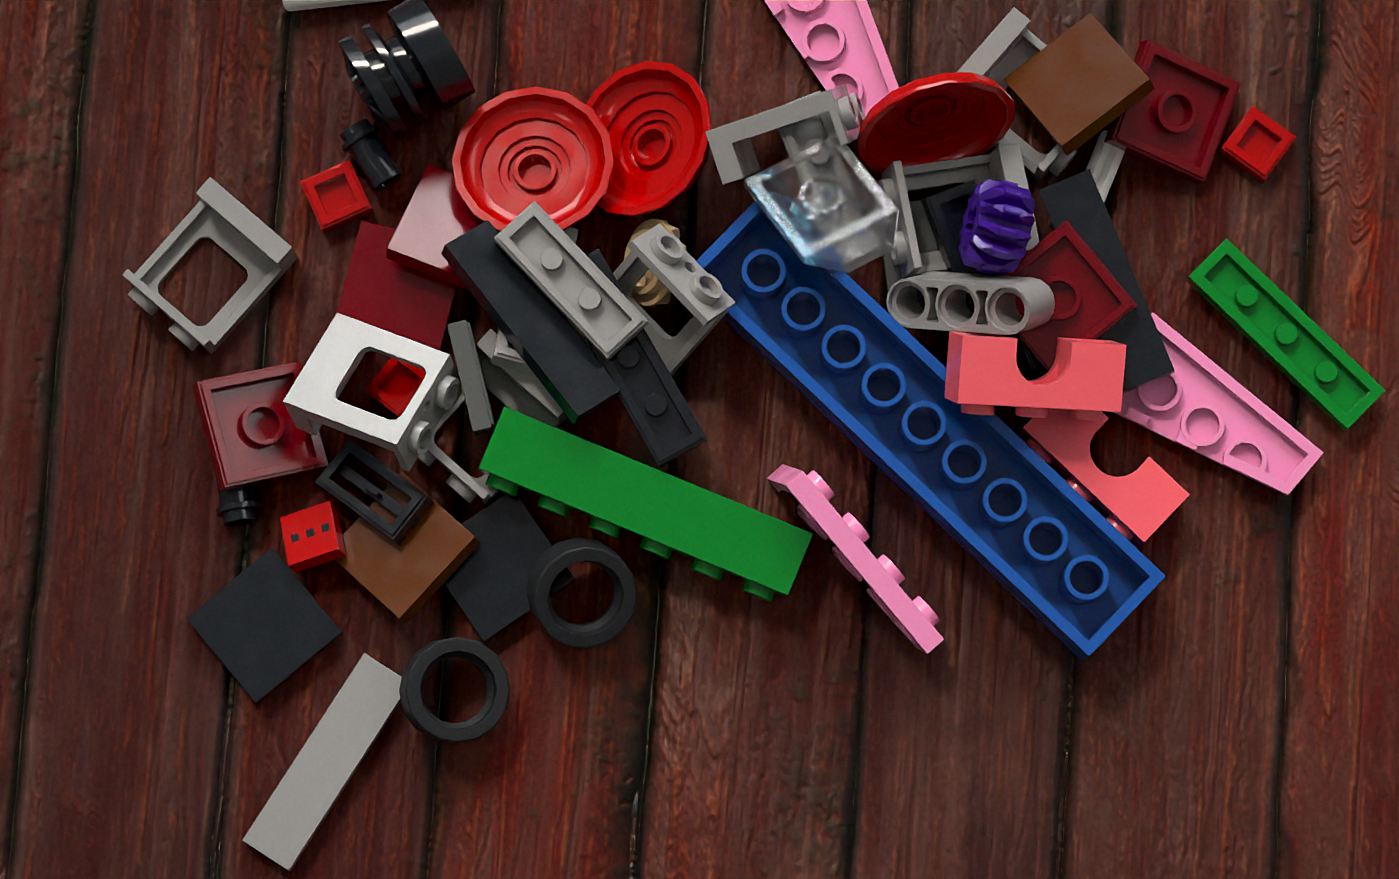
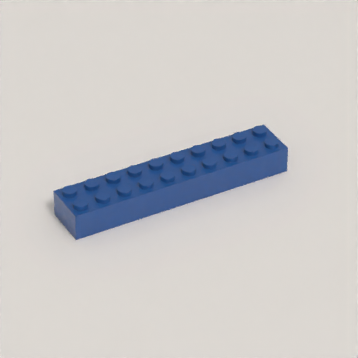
[696,200,1166,661]

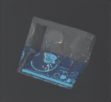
[744,134,899,273]

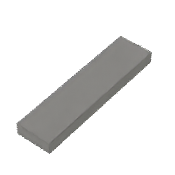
[242,653,402,871]

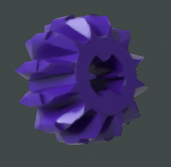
[958,179,1036,275]

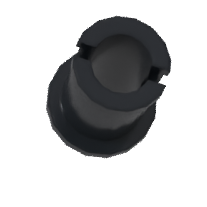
[340,119,403,192]
[212,463,260,527]

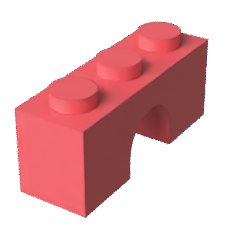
[944,331,1127,421]
[1019,408,1190,548]

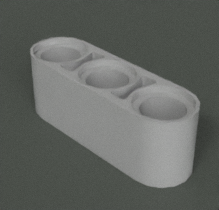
[886,271,1055,335]

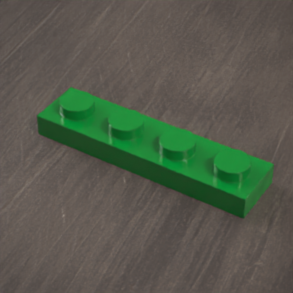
[1186,238,1386,432]

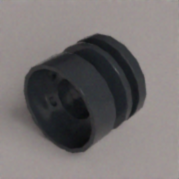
[337,0,476,139]

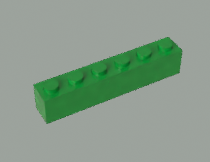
[479,406,813,602]

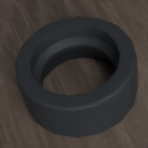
[526,537,637,649]
[399,637,510,743]

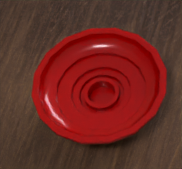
[586,61,712,217]
[858,72,1015,173]
[452,86,614,232]

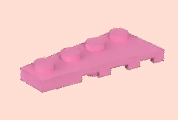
[764,0,899,127]
[1113,312,1324,496]
[766,464,944,654]

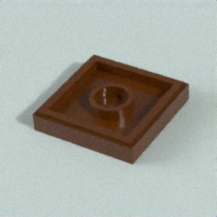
[1004,13,1155,156]
[335,472,481,624]

